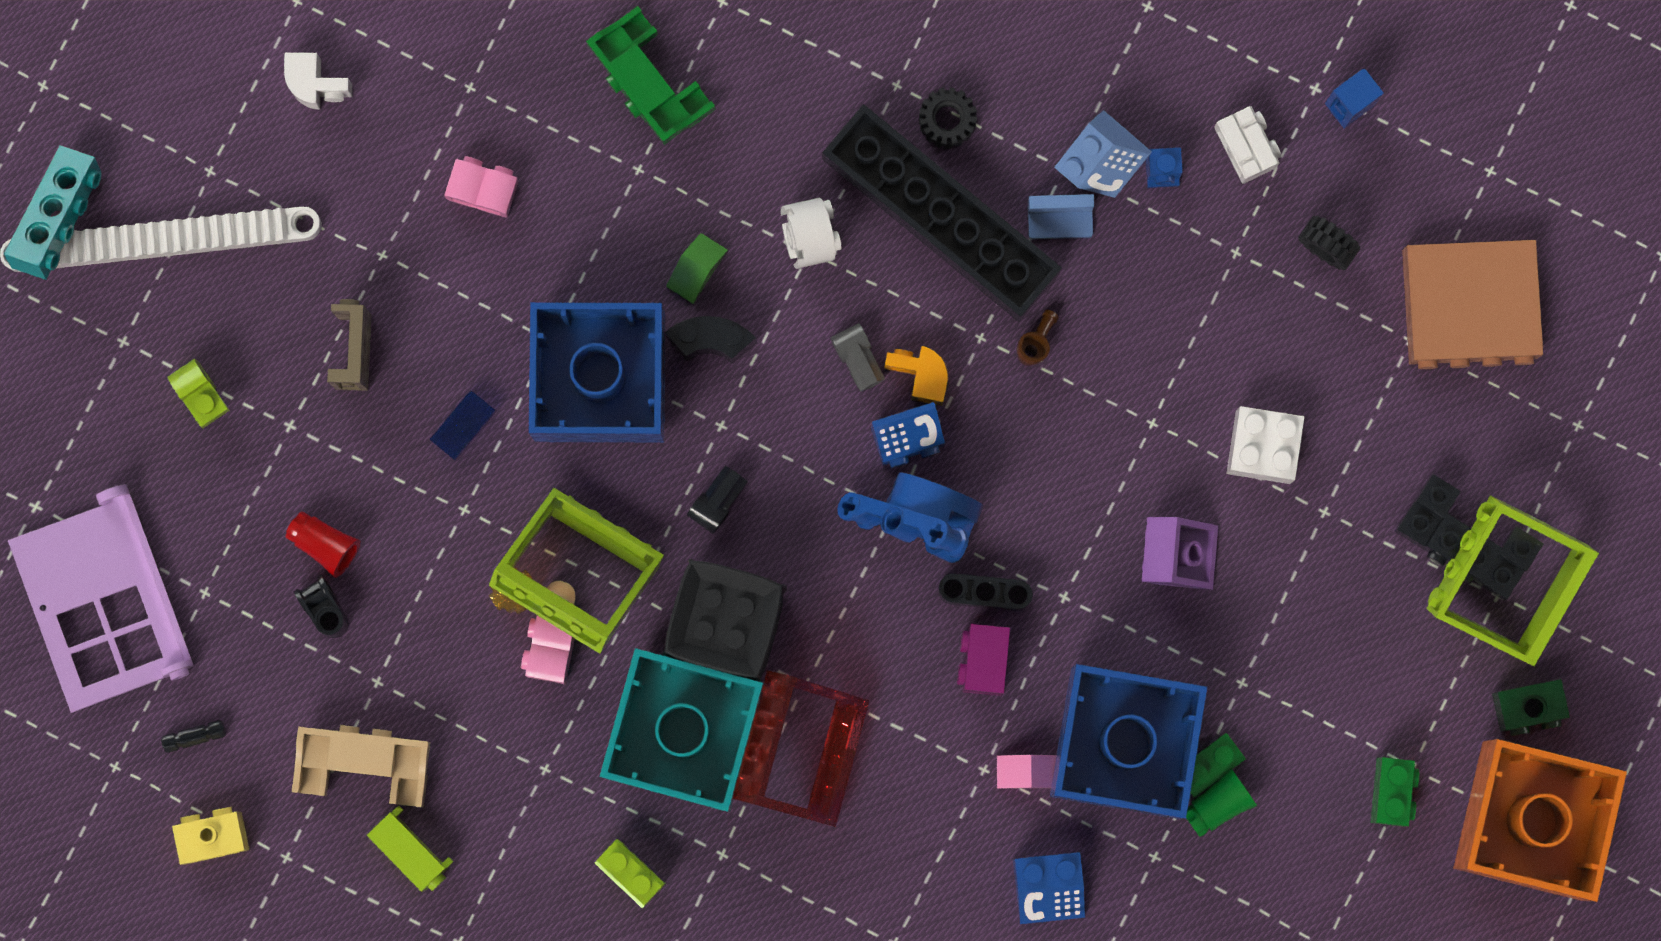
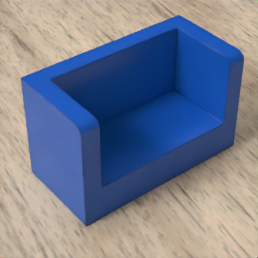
[1325,69,1384,128]

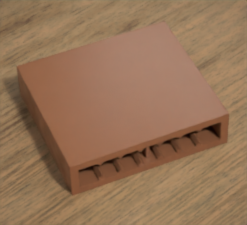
[1402,240,1543,369]

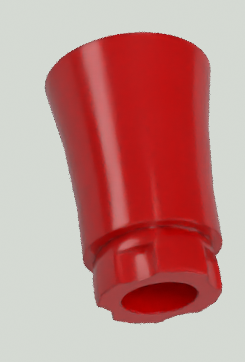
[285,511,361,578]

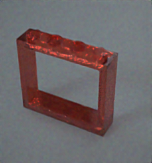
[732,670,869,827]

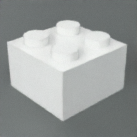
[1226,406,1304,484]

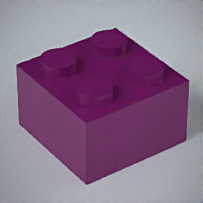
[957,624,1010,696]

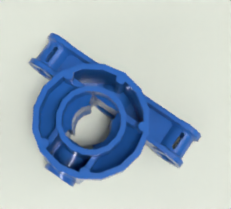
[837,472,984,563]

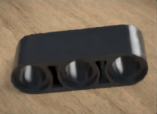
[938,574,1033,611]

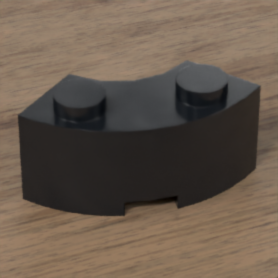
[665,316,757,364]

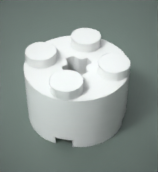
[781,197,841,269]

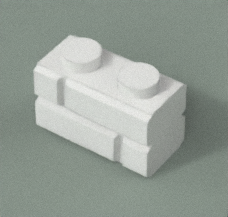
[1214,106,1281,184]

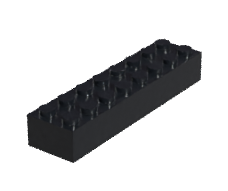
[822,104,1062,322]

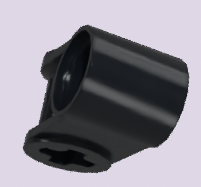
[293,574,348,638]

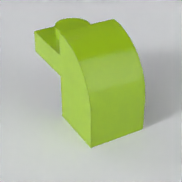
[167,358,230,428]

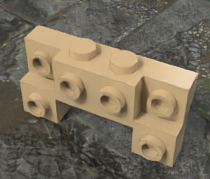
[292,725,430,807]

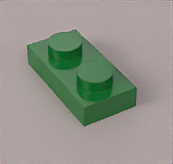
[1190,733,1246,798]

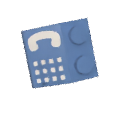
[1054,110,1152,198]

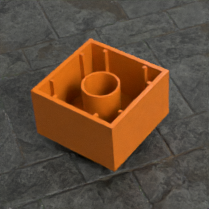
[1453,739,1627,902]

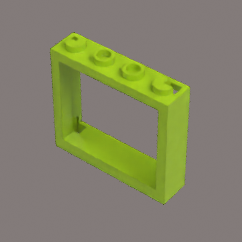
[489,488,664,654]
[1426,495,1599,666]

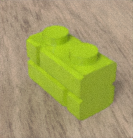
[595,839,666,908]

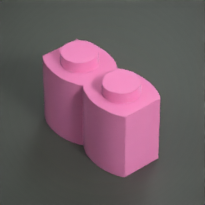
[444,156,519,218]
[521,615,575,685]

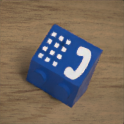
[871,402,945,468]
[1013,852,1085,924]

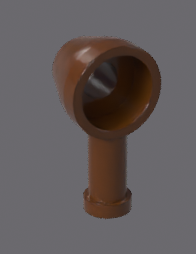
[1016,310,1059,366]

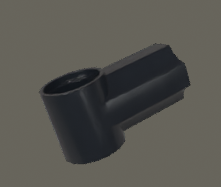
[687,465,748,534]

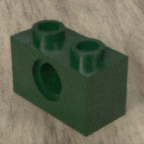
[1492,679,1570,736]

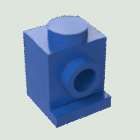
[1146,148,1183,188]

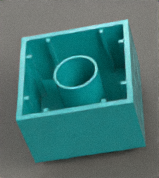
[599,648,765,812]

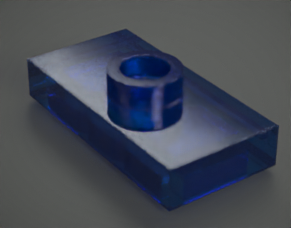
[429,390,497,461]

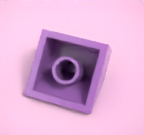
[1142,517,1218,590]

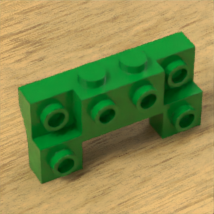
[586,6,716,145]

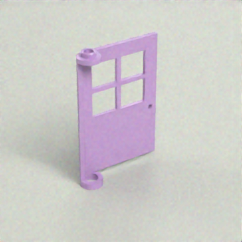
[8,484,194,713]

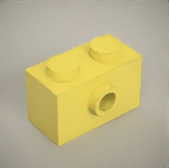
[172,807,249,865]

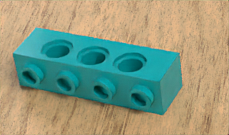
[4,145,101,280]

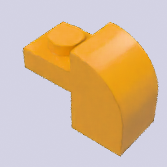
[884,346,948,406]

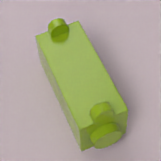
[367,806,454,892]

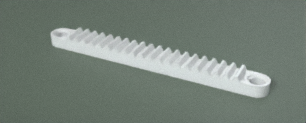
[0,207,322,272]

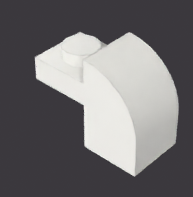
[284,53,352,110]

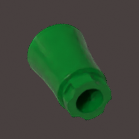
[1186,769,1257,837]

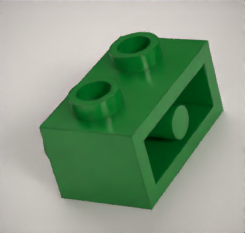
[1370,757,1419,827]

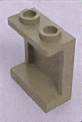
[327,299,372,391]

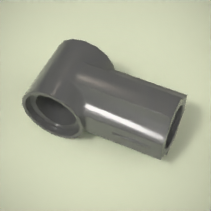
[830,323,885,392]

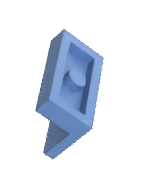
[1028,194,1094,239]

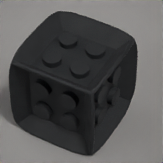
[663,559,787,682]

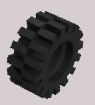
[919,87,977,149]
[1298,216,1361,271]

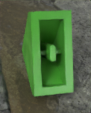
[666,233,728,304]

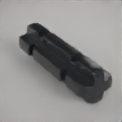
[161,720,226,753]

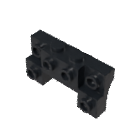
[1395,474,1544,600]

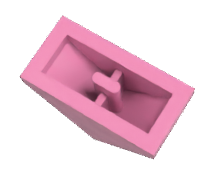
[997,755,1056,788]

